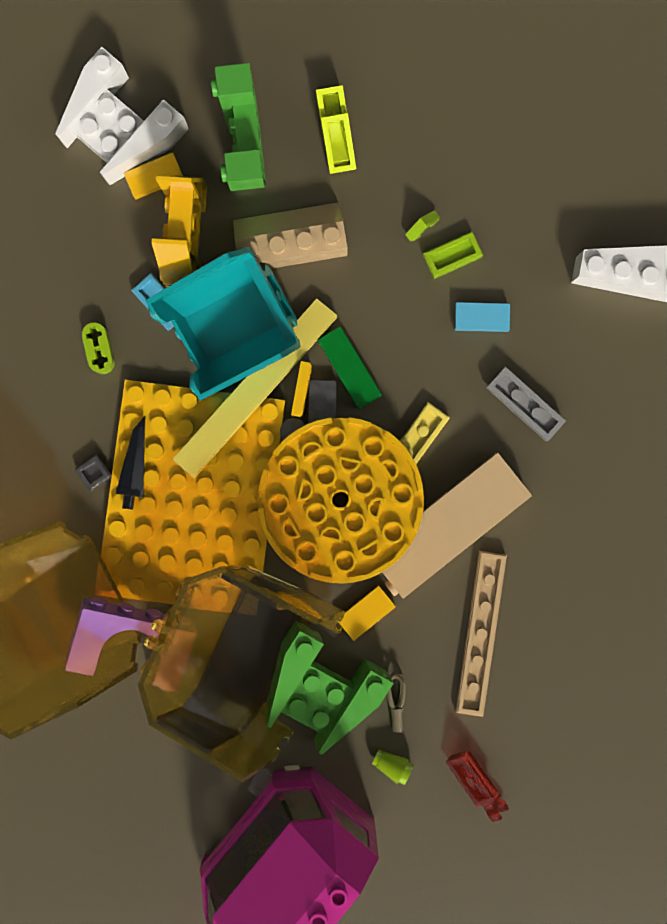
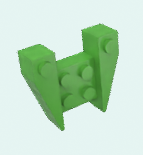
[211,63,267,191]
[264,620,394,755]

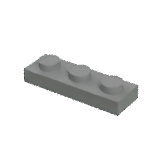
[486,367,566,442]

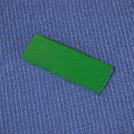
[317,327,382,410]

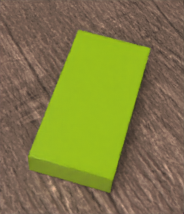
[423,231,483,279]

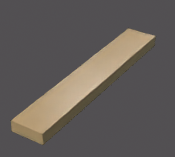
[455,550,507,717]

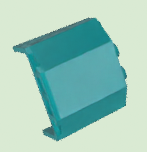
[145,247,301,401]

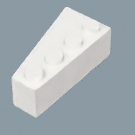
[571,245,667,302]

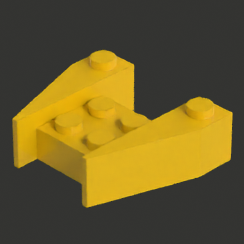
[152,176,207,288]

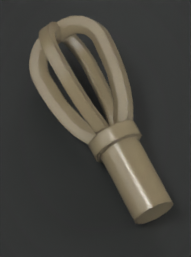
[387,673,406,732]

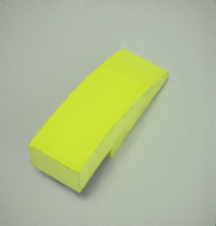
[315,85,356,174]

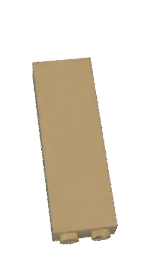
[382,453,532,599]

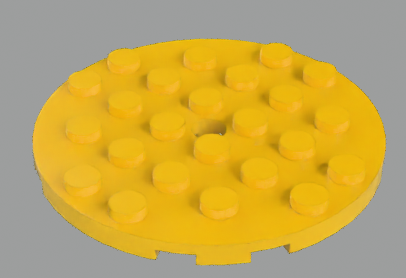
[258,417,424,583]

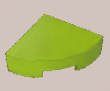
[405,210,440,241]

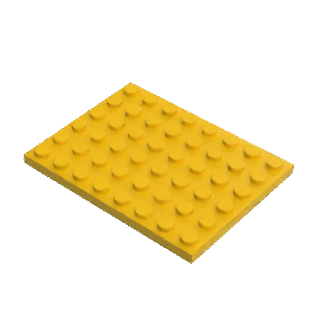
[96,380,286,615]

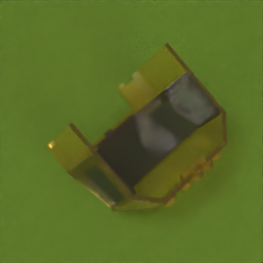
[137,564,345,783]

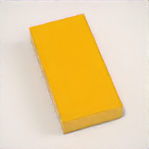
[124,152,183,200]
[291,361,312,419]
[337,585,396,641]

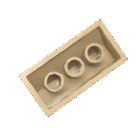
[233,202,348,269]

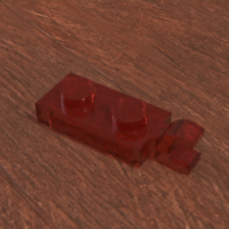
[445,750,509,822]

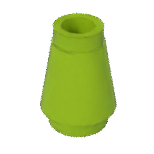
[372,749,414,785]

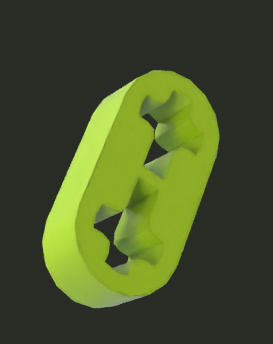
[82,322,115,374]

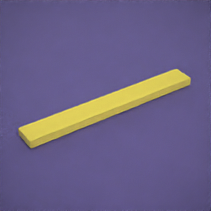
[172,299,337,479]

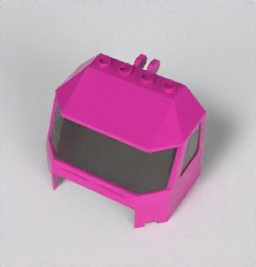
[199,767,379,924]

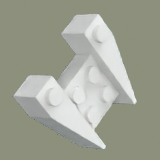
[55,47,189,185]

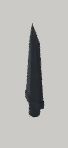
[116,416,145,510]

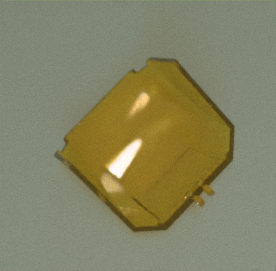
[0,521,142,740]

